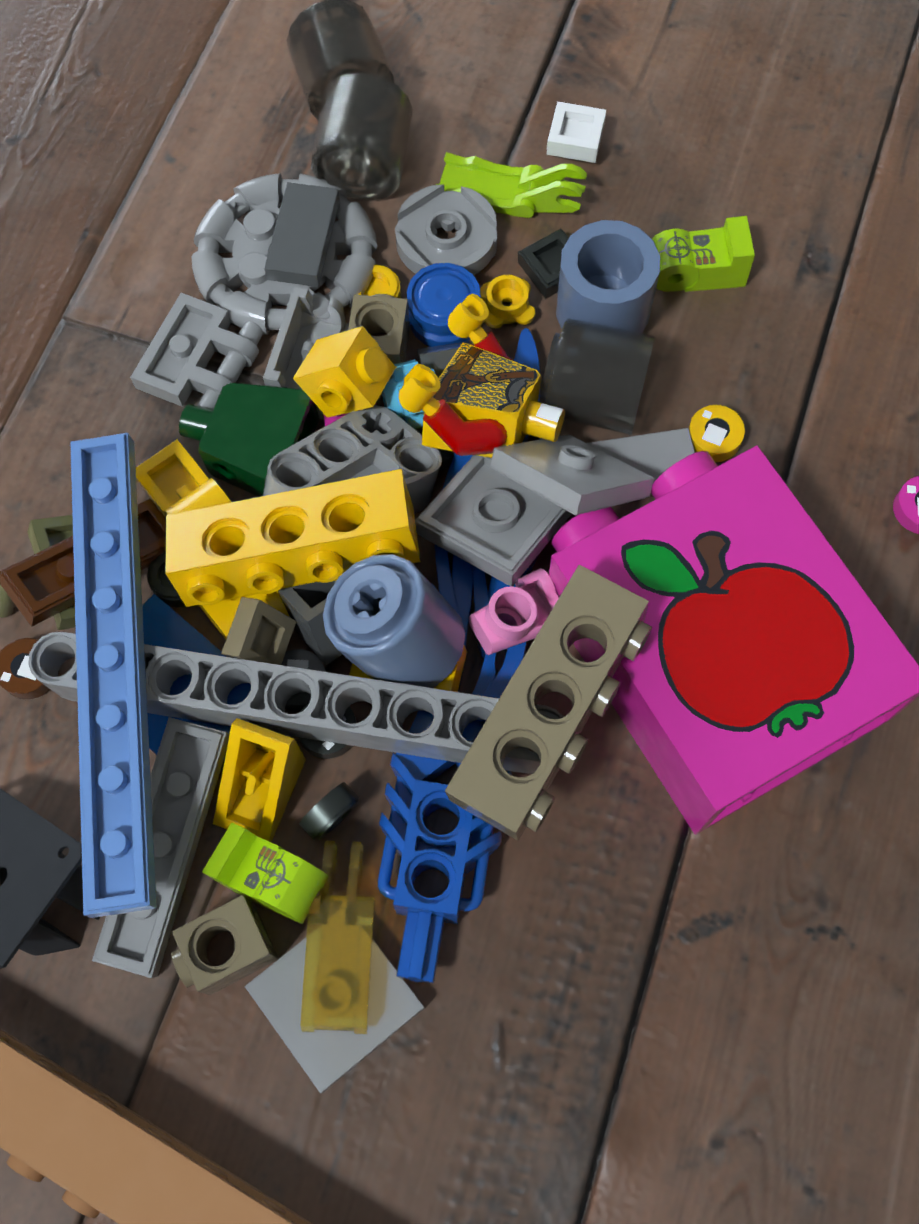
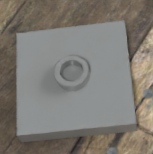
[490,435,655,516]
[415,455,572,587]
[244,905,425,1094]

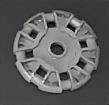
[191,173,377,335]

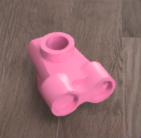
[469,568,559,655]

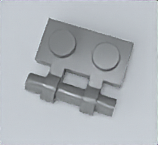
[130,293,264,410]

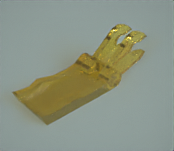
[300,840,375,1034]

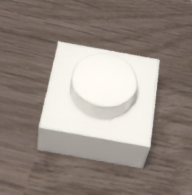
[547,101,606,163]

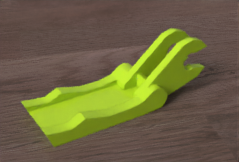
[436,152,587,218]

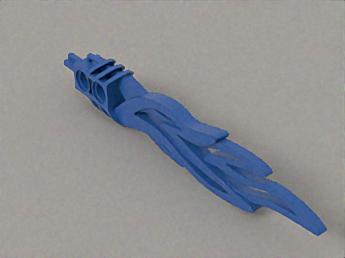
[378,328,542,983]

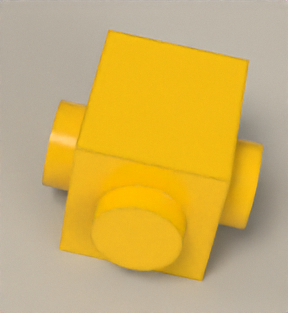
[293,326,396,418]

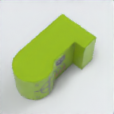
[652,216,755,292]
[202,822,329,924]

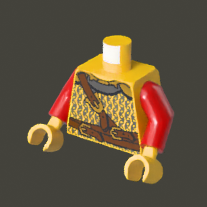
[399,294,565,458]

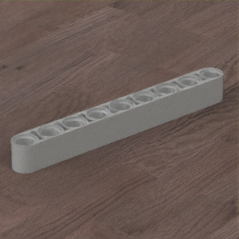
[28,632,564,774]

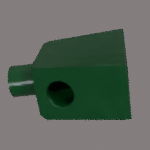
[179,383,319,497]

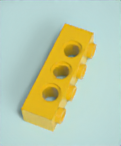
[166,469,420,607]

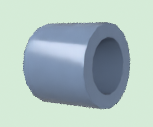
[556,220,660,352]
[323,554,465,688]

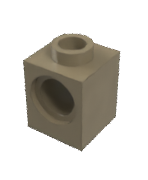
[348,294,410,379]
[171,895,279,995]

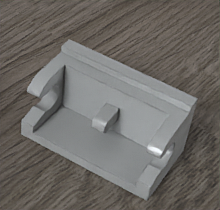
[263,286,349,419]

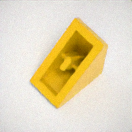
[213,718,306,842]

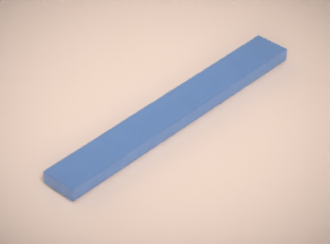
[70,433,157,918]

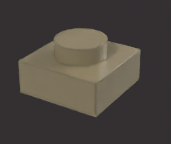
[221,597,296,665]

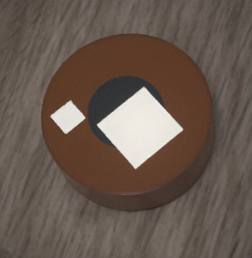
[0,638,59,699]

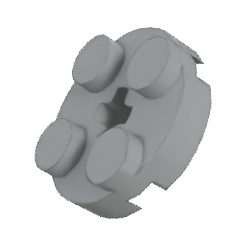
[395,185,497,275]

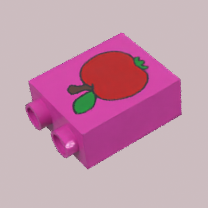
[549,445,919,835]

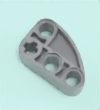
[263,405,442,515]

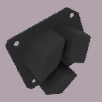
[0,788,100,969]

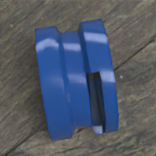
[407,263,481,347]

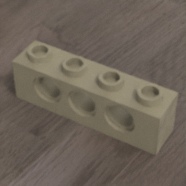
[445,565,652,841]

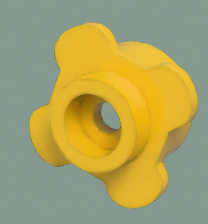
[480,275,535,329]

